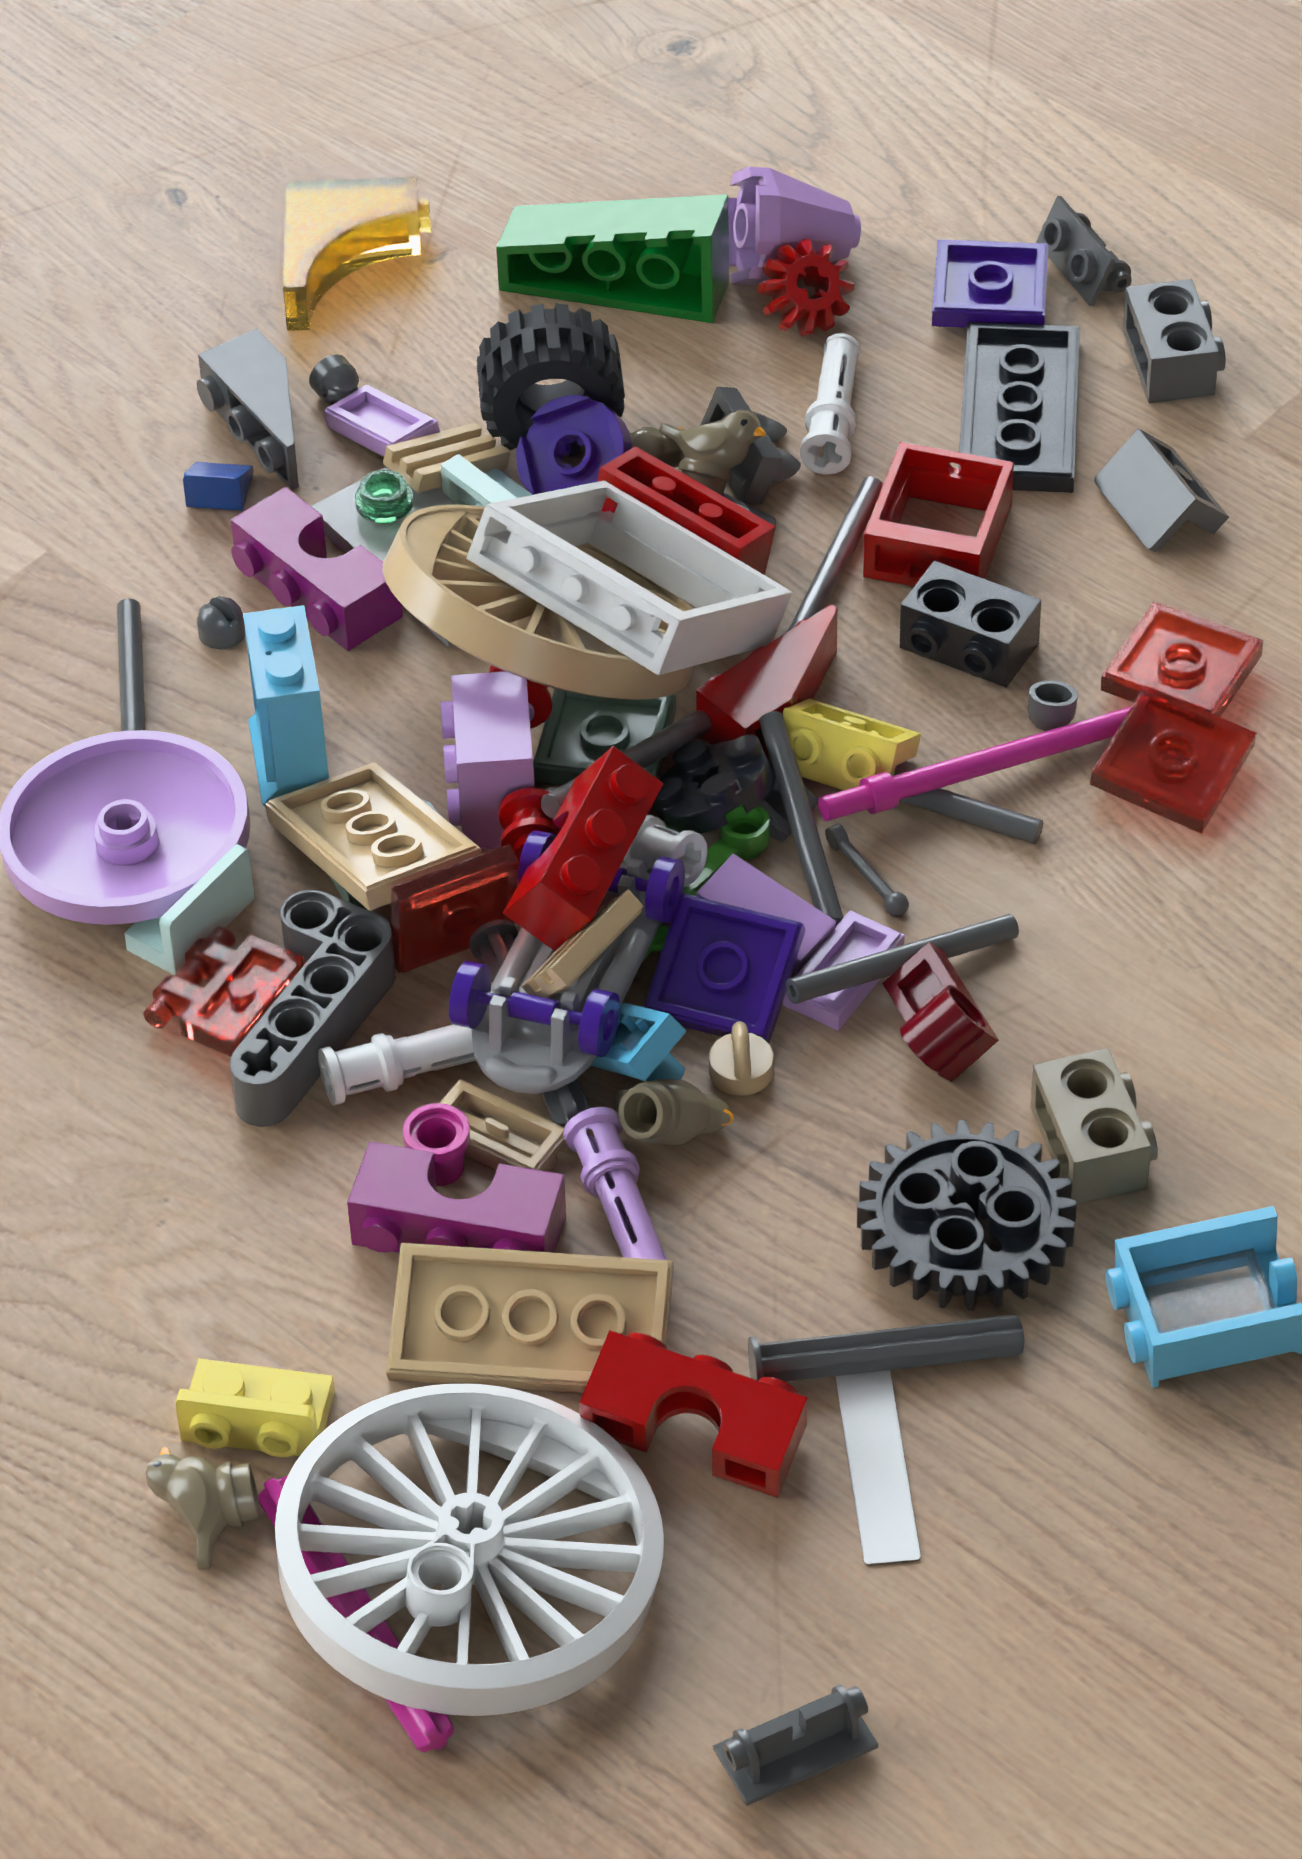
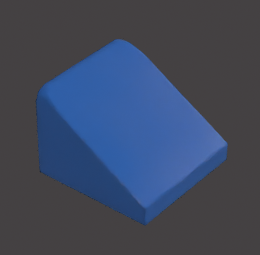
[183,462,254,511]

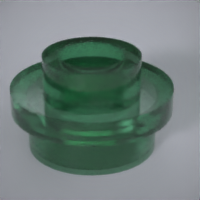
[355,470,414,523]

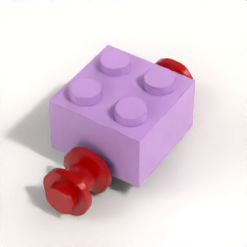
[440,665,561,866]

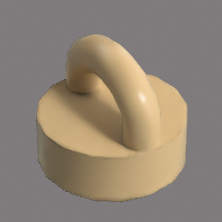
[709,1021,774,1096]

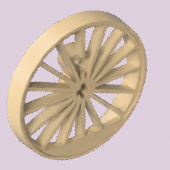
[383,505,695,700]

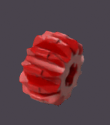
[757,239,855,337]

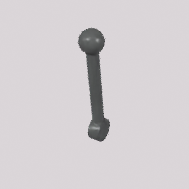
[825,823,909,916]

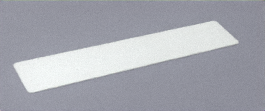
[835,1370,921,1564]

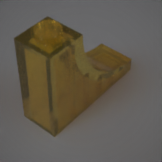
[283,177,431,331]

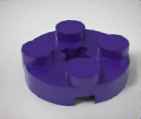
[516,395,632,495]

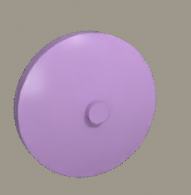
[0,730,250,925]

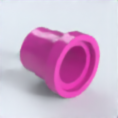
[403,1103,470,1186]

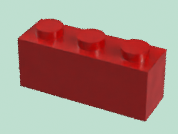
[597,446,776,575]

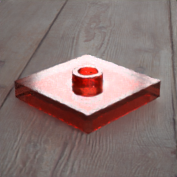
[1101,601,1264,731]
[1090,685,1257,834]
[390,844,519,973]

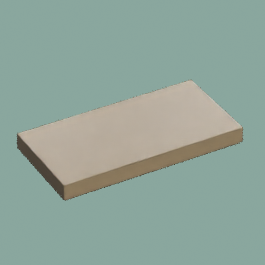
[265,762,484,911]
[386,1243,674,1393]

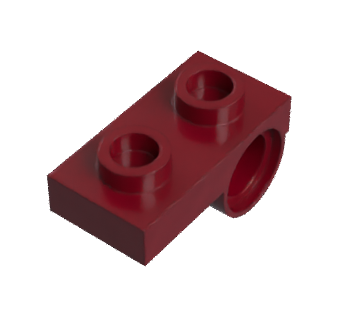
[882,942,999,1082]

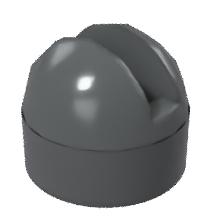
[309,354,359,405]
[197,596,246,649]
[1027,680,1078,731]

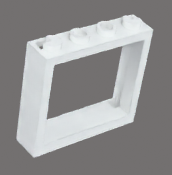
[466,481,793,675]

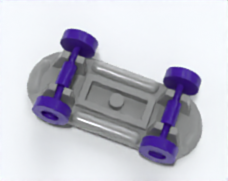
[449,830,685,1094]

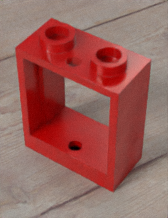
[863,442,1014,586]

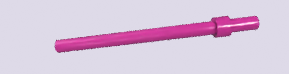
[818,702,1155,821]

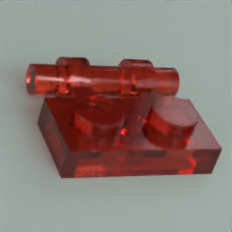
[143,926,305,1057]

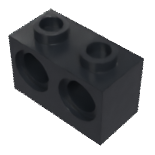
[900,561,1041,688]

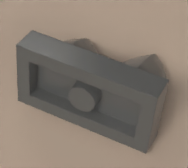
[700,387,801,504]

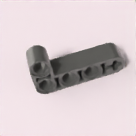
[230,890,396,1127]

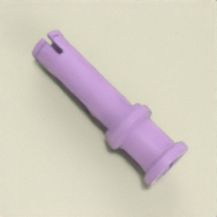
[563,1107,675,1278]

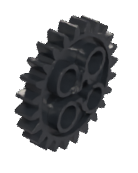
[857,1120,1077,1311]

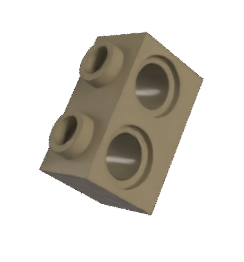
[1030,1048,1158,1204]

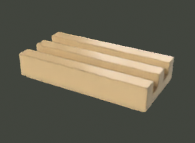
[383,423,511,493]
[521,889,643,999]
[440,1079,568,1171]

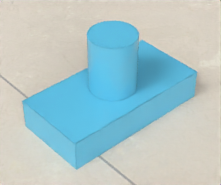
[591,1002,686,1082]

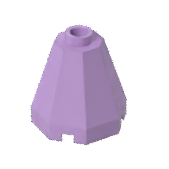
[728,167,861,284]

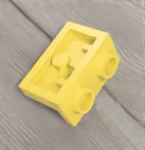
[783,699,921,790]
[175,1358,335,1458]

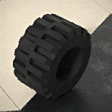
[477,303,625,457]

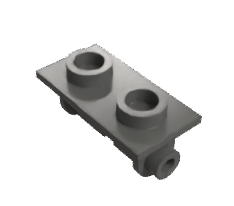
[1036,196,1132,306]
[713,1685,878,1806]

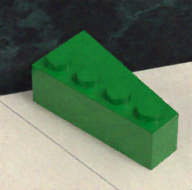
[496,194,729,323]

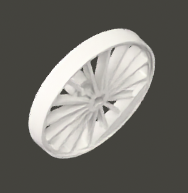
[275,1384,664,1716]

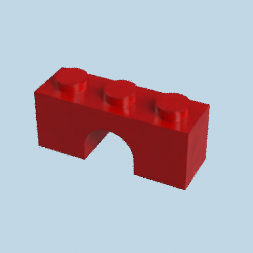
[503,746,664,950]
[579,1330,808,1498]

